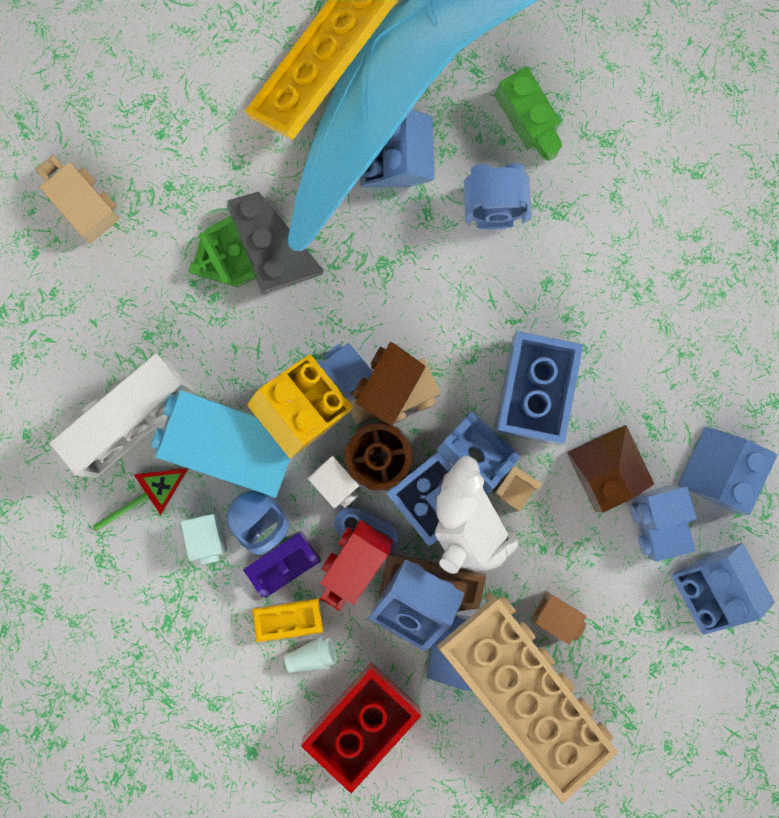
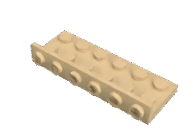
[437,592,618,804]

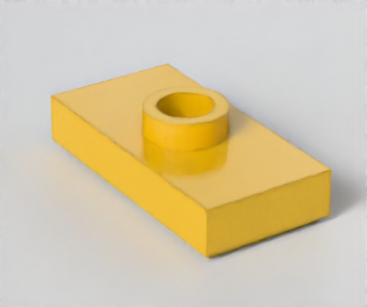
[252,598,324,643]

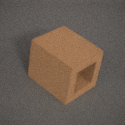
[530,591,587,645]

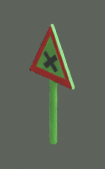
[93,468,188,531]

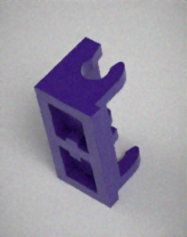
[243,531,321,599]

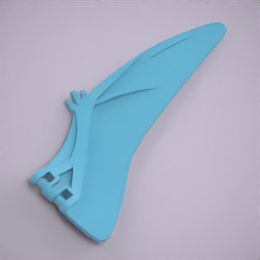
[288,0,538,251]

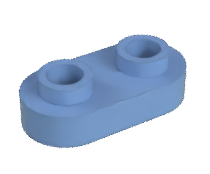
[335,507,398,551]

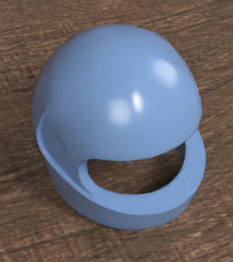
[226,491,290,555]

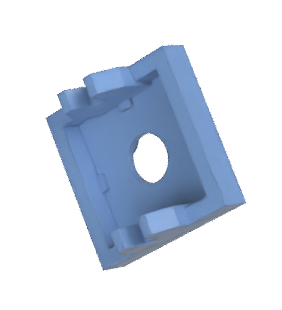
[436,411,521,495]

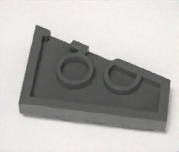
[227,191,324,294]

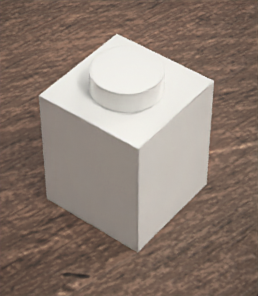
[307,456,360,509]

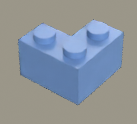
[317,342,373,399]
[386,452,452,546]
[629,486,697,562]

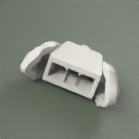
[435,455,517,574]

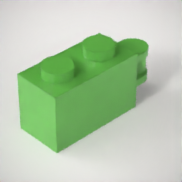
[495,66,562,161]

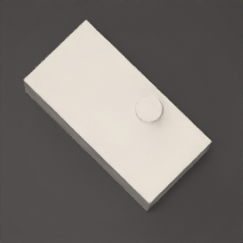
[49,353,196,478]

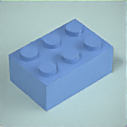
[494,331,583,445]

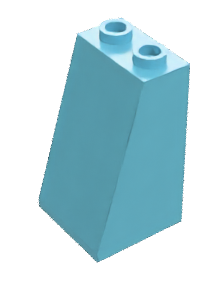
[150,390,290,498]

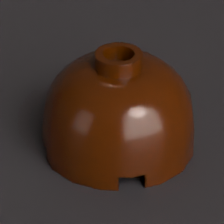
[345,423,413,490]

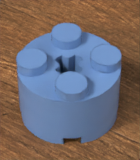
[463,163,532,230]

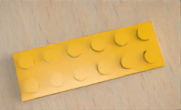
[244,0,398,140]

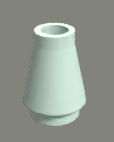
[284,637,337,673]

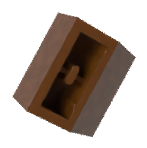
[353,341,426,427]

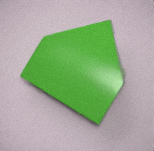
[188,216,256,288]

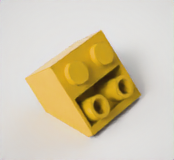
[247,354,354,459]

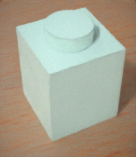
[181,513,227,565]

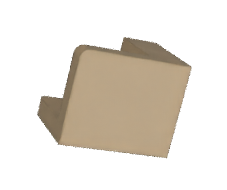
[491,466,542,511]

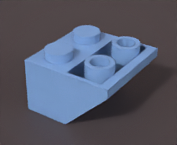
[361,109,434,188]
[672,543,775,635]

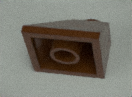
[567,425,655,513]

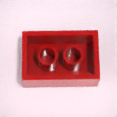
[301,661,422,794]

